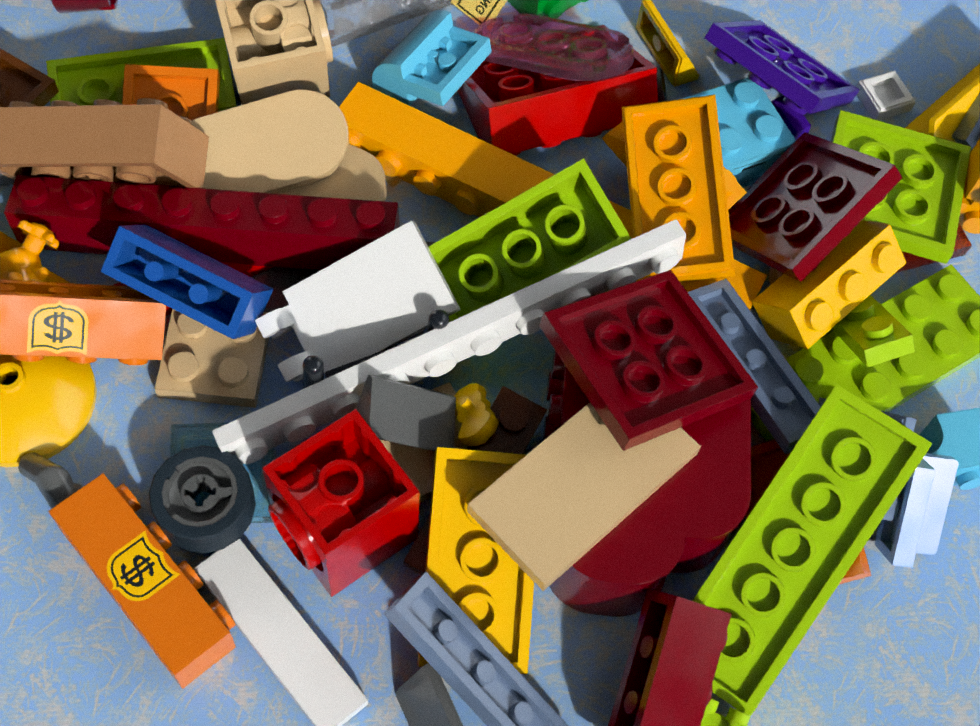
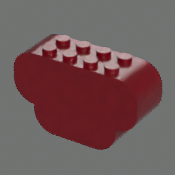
[543,349,751,617]

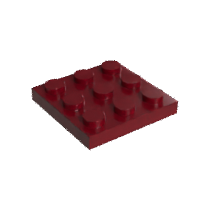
[728,132,902,282]
[539,270,758,451]

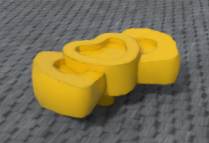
[454,383,499,447]

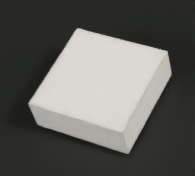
[856,70,916,121]

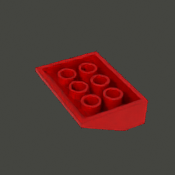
[457,25,658,156]

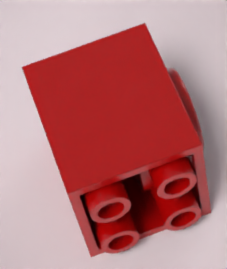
[262,409,420,597]

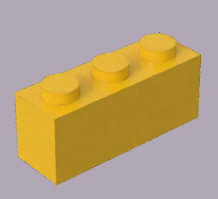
[752,220,906,349]

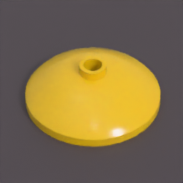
[0,354,97,467]

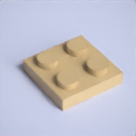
[154,309,269,408]

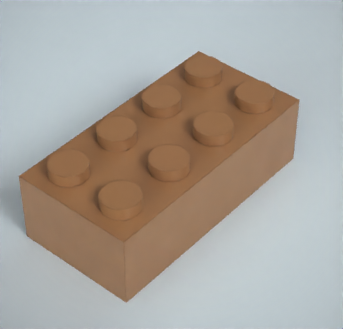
[0,98,209,188]

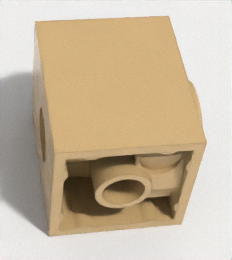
[215,0,333,105]

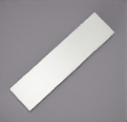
[194,539,368,726]

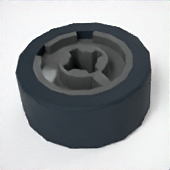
[149,445,256,553]

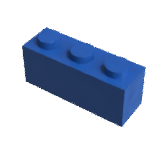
[100,224,274,339]

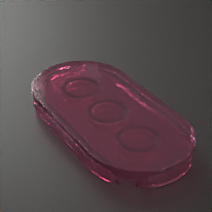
[474,14,634,81]

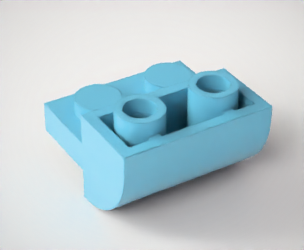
[372,10,492,106]

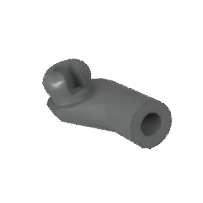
[18,452,83,509]

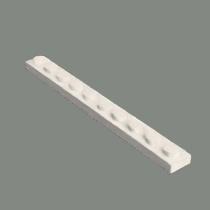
[212,219,686,464]

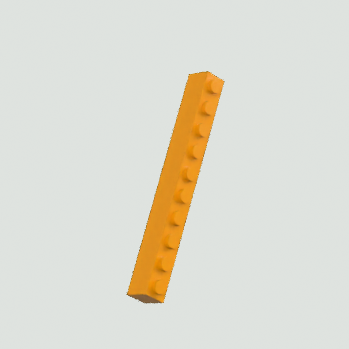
[339,82,768,310]

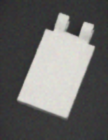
[255,220,461,382]

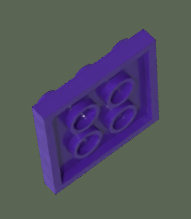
[704,20,860,115]

